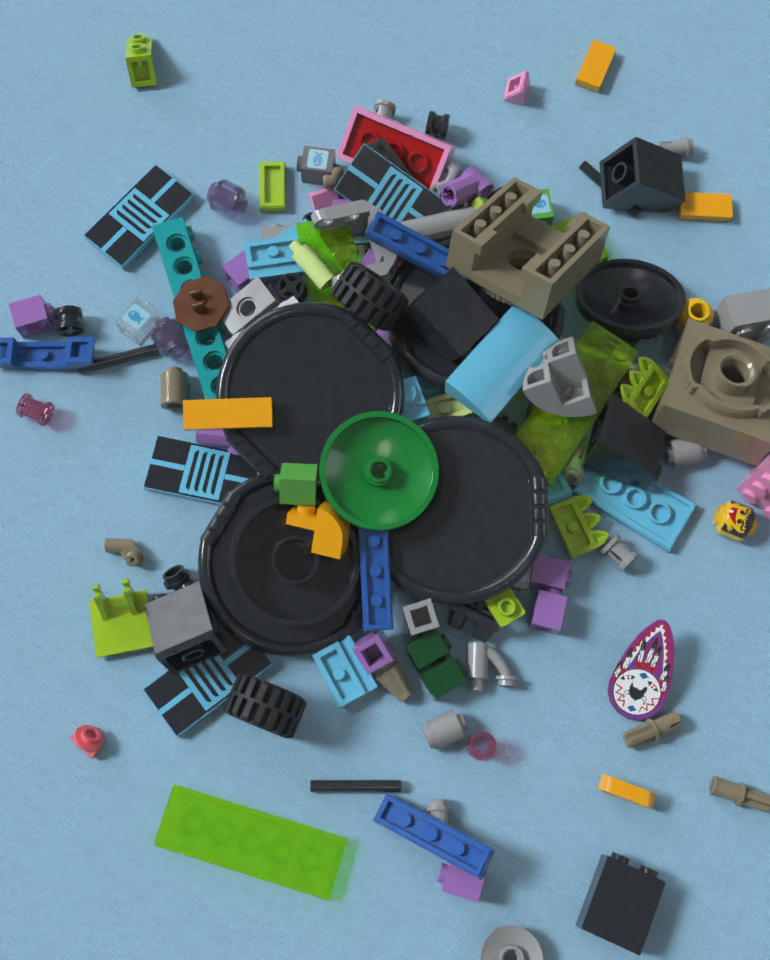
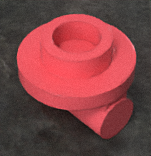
[70,725,104,759]

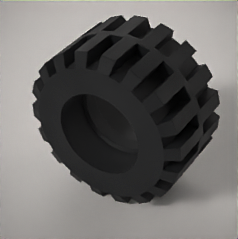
[331,261,409,331]
[223,674,307,739]

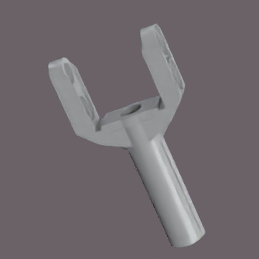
[311,199,476,288]

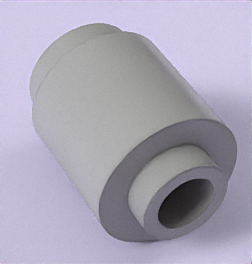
[663,439,707,468]
[422,710,468,749]

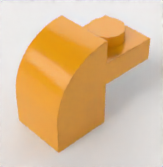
[286,500,350,559]

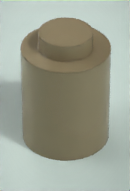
[160,367,189,411]

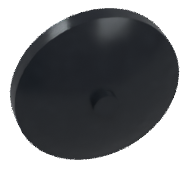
[575,259,686,338]

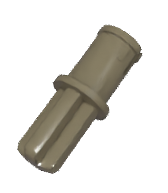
[623,711,683,749]
[709,776,770,812]

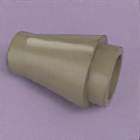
[374,660,414,702]

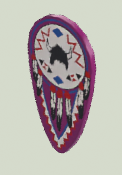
[607,619,675,720]

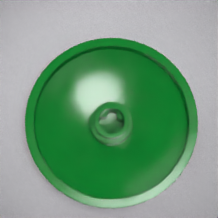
[319,411,439,531]

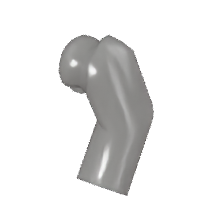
[431,161,463,197]

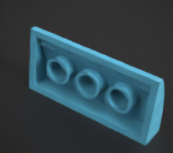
[445,305,560,423]

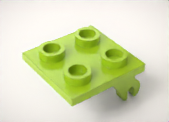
[89,579,153,658]

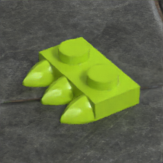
[620,357,669,418]
[548,495,609,560]

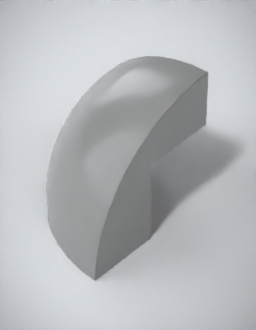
[523,336,597,417]

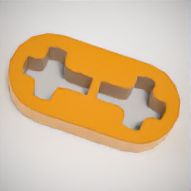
[598,774,657,810]

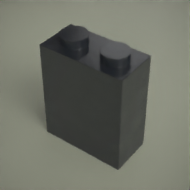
[576,852,666,956]

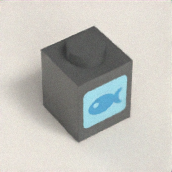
[297,146,336,185]

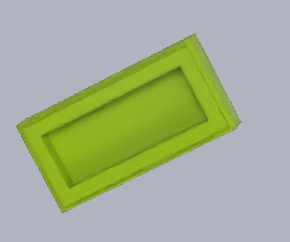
[259,162,286,213]

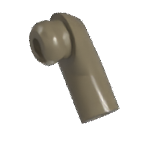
[323,167,345,190]
[104,538,143,567]

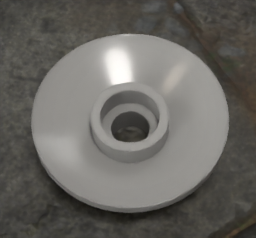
[480,925,543,960]

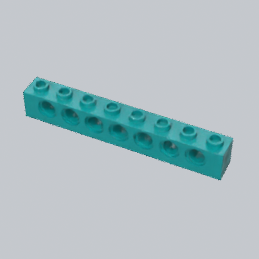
[152,217,228,399]

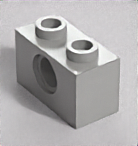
[222,276,280,335]

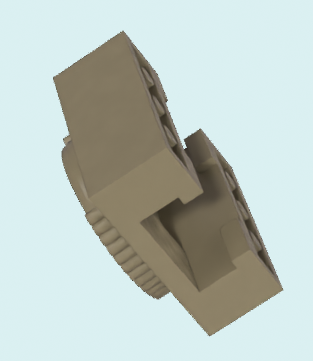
[446,177,611,320]
[652,318,770,466]

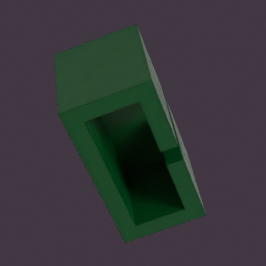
[405,629,467,701]

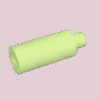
[289,240,335,291]

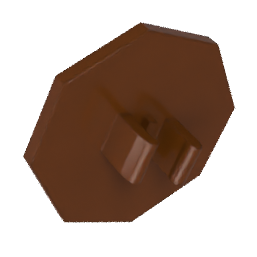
[173,276,230,333]

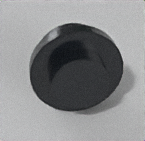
[163,565,191,591]

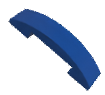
[0,337,96,371]

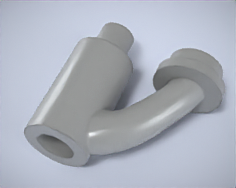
[467,642,518,691]

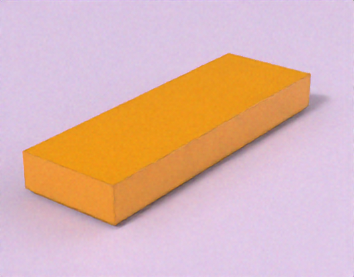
[183,397,273,431]

